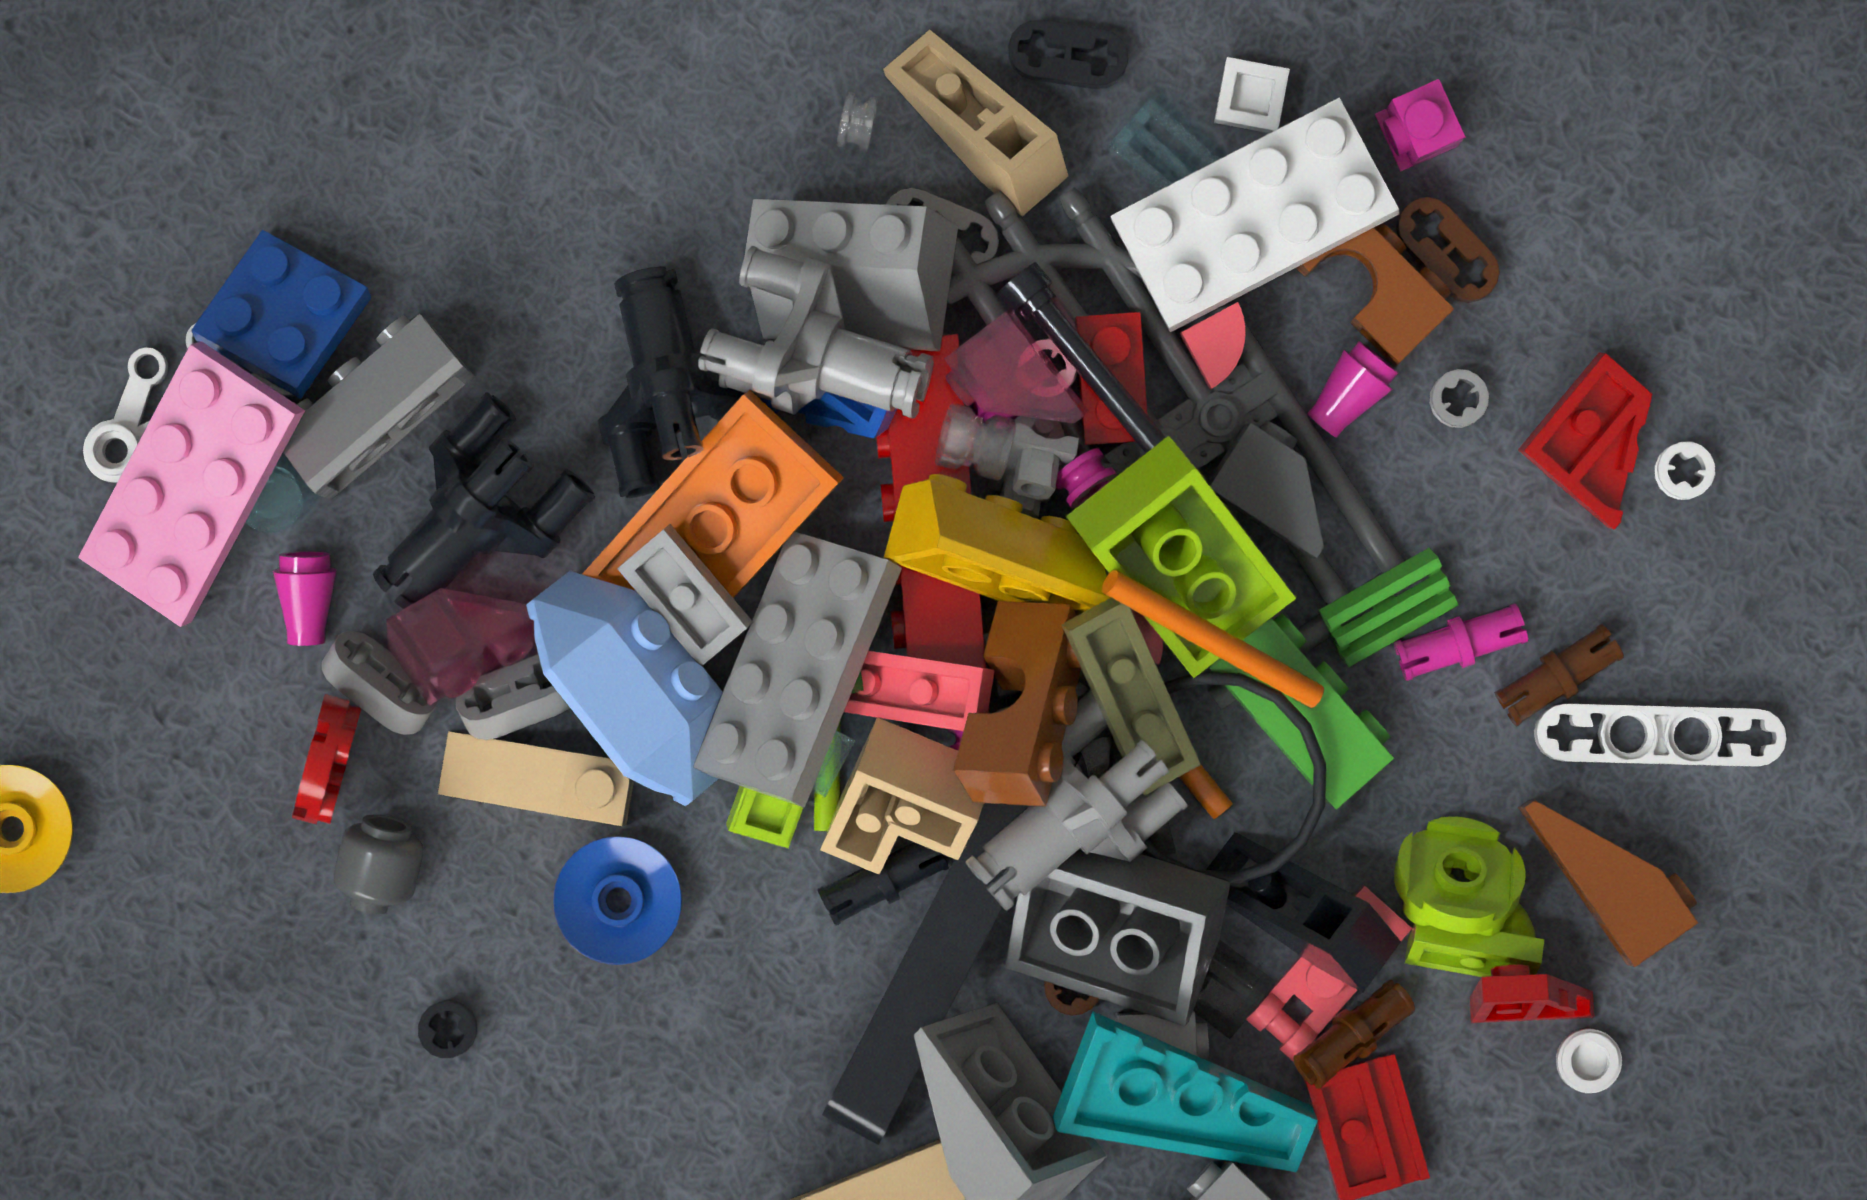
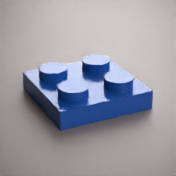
[191,230,371,399]

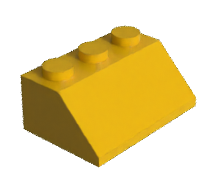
[883,474,1111,616]

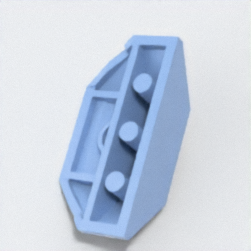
[526,571,723,806]

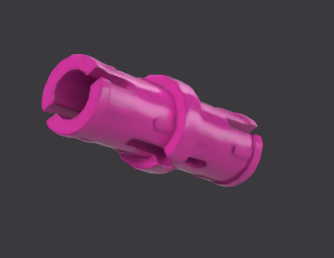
[1394,603,1528,681]

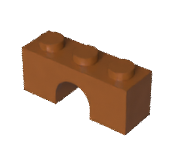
[1296,223,1454,368]
[953,601,1081,807]

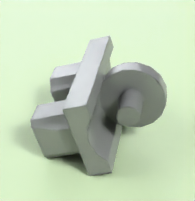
[986,410,1079,519]

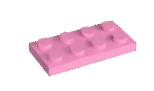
[78,341,305,627]

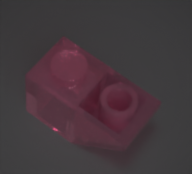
[386,588,536,706]

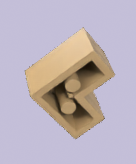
[820,717,984,875]

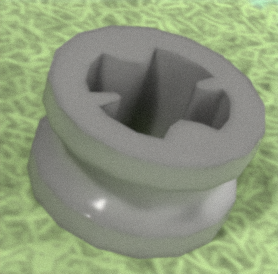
[1429,369,1489,428]

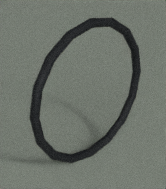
[1109,671,1327,885]

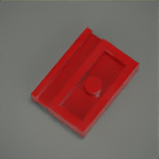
[1303,1053,1430,1200]

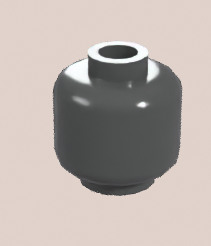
[334,814,423,914]

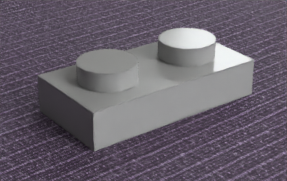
[617,524,753,666]

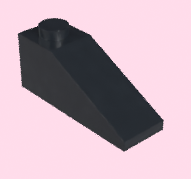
[1206,832,1401,993]

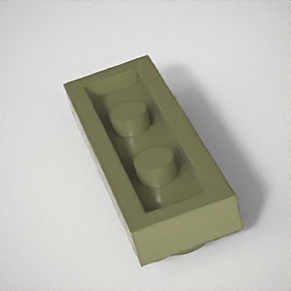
[1061,598,1201,796]

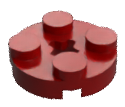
[292,694,362,825]

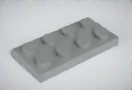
[693,532,902,808]

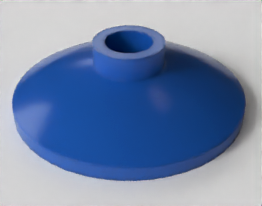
[553,836,682,965]

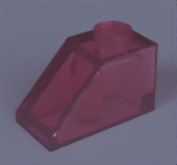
[944,310,1090,423]

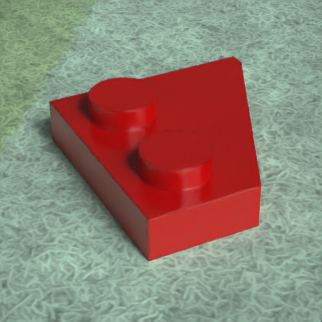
[1518,352,1653,530]
[1470,965,1595,1023]

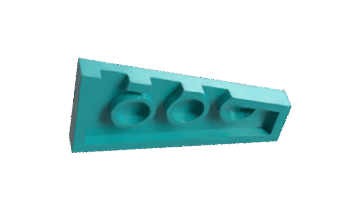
[1053,1011,1318,1172]

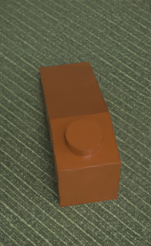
[1518,800,1698,967]

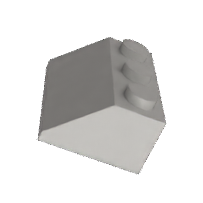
[744,199,958,351]
[283,314,475,500]

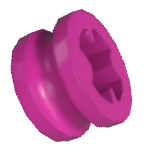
[1056,448,1118,509]

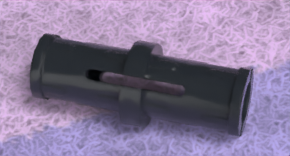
[817,842,949,926]

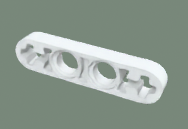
[1534,704,1787,767]

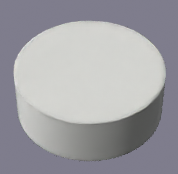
[1556,1028,1622,1093]

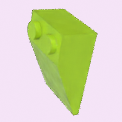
[1066,436,1296,678]

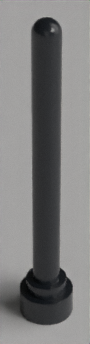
[997,262,1166,453]

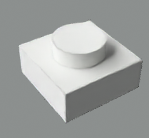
[1214,57,1290,133]

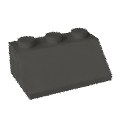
[1005,849,1231,1026]

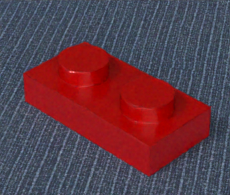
[1075,312,1147,445]

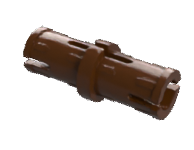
[1494,624,1624,727]
[1293,979,1415,1089]

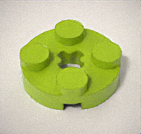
[1394,817,1526,936]

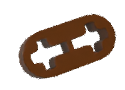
[1396,197,1500,303]

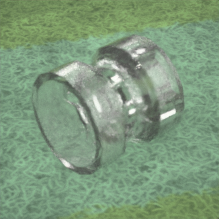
[935,403,1015,481]

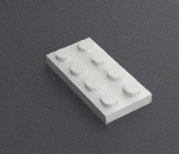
[1111,97,1399,332]

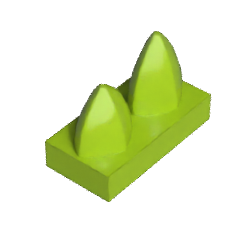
[1404,874,1544,977]

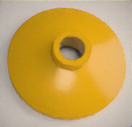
[0,765,73,893]

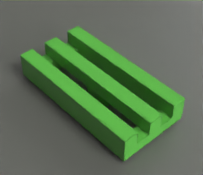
[1319,548,1458,668]

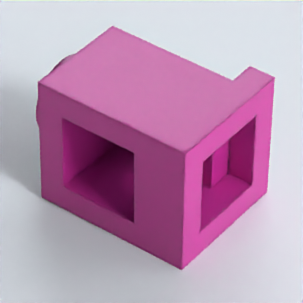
[1374,79,1465,172]

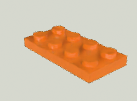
[582,390,844,599]

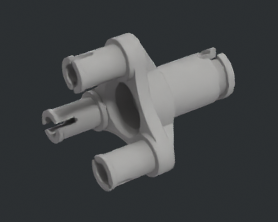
[698,246,933,419]
[965,690,1188,911]

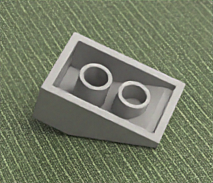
[914,1003,1107,1200]

